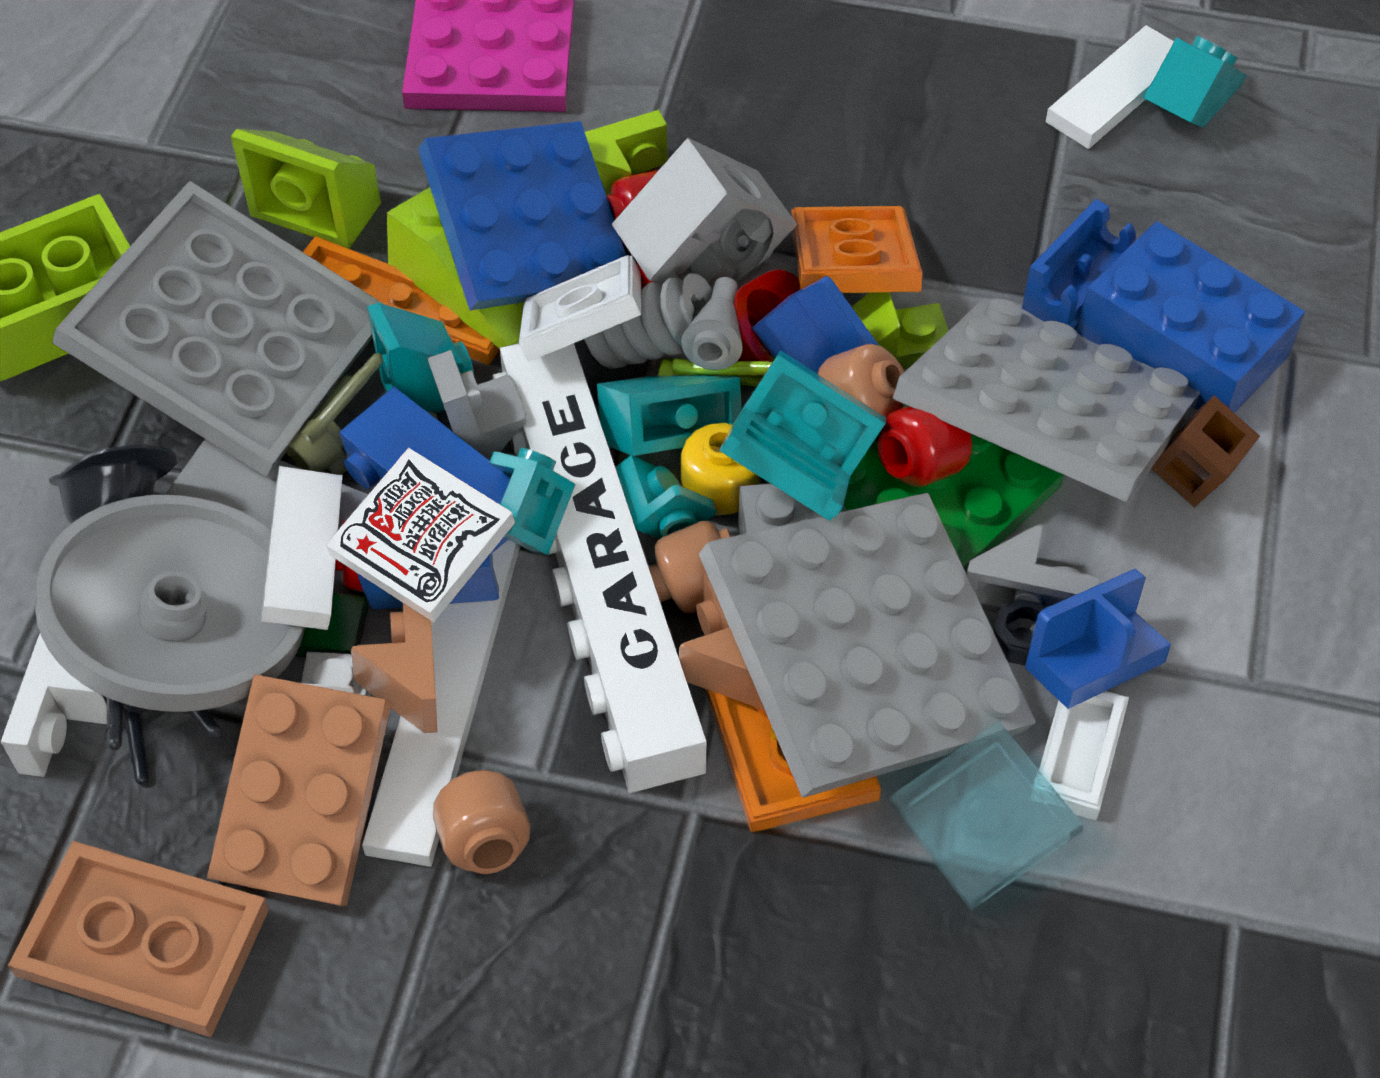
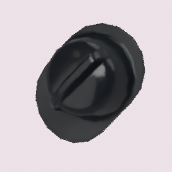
[49,445,177,523]

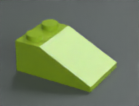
[387,187,524,349]

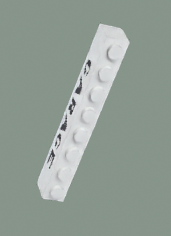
[493,343,707,793]

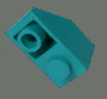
[1143,35,1247,128]

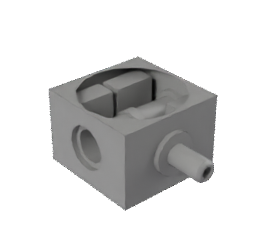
[612,138,797,290]

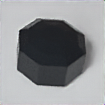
[994,599,1046,666]

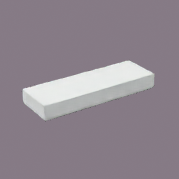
[1046,25,1174,149]
[261,466,342,630]

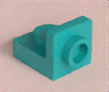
[489,448,576,555]
[615,455,717,539]

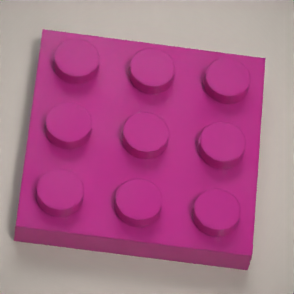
[402,0,575,112]

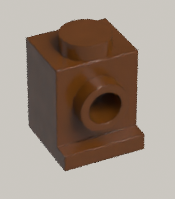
[1151,395,1260,508]

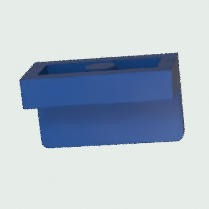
[752,276,879,374]

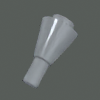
[681,277,742,370]

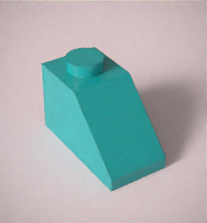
[367,302,474,413]
[597,376,742,456]

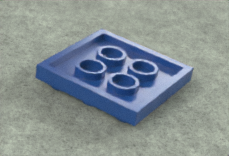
[418,121,626,311]

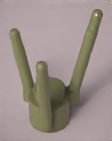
[286,353,438,475]

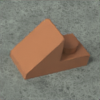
[679,574,765,710]
[351,603,438,733]

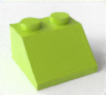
[231,129,381,249]

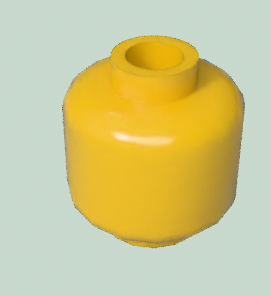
[681,423,761,516]

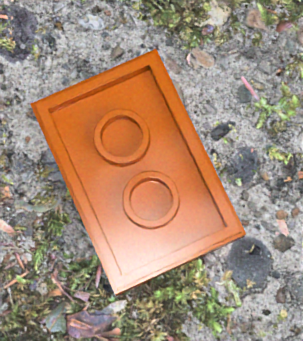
[791,206,922,293]
[704,688,881,833]

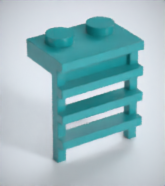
[719,350,886,521]

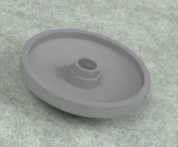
[35,495,305,712]

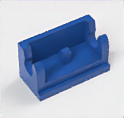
[1022,199,1136,331]

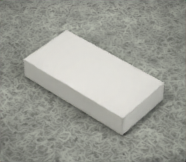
[1030,691,1129,821]

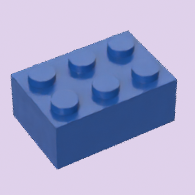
[1077,221,1305,413]

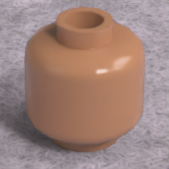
[818,344,905,418]
[648,521,732,614]
[433,770,530,874]

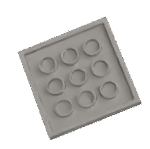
[52,181,383,477]
[893,297,1200,502]
[699,493,1036,798]

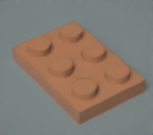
[207,674,392,906]
[8,841,269,1037]

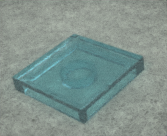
[889,720,1083,910]

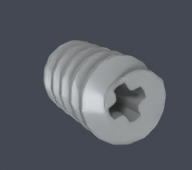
[584,273,713,369]

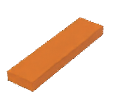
[303,236,500,365]

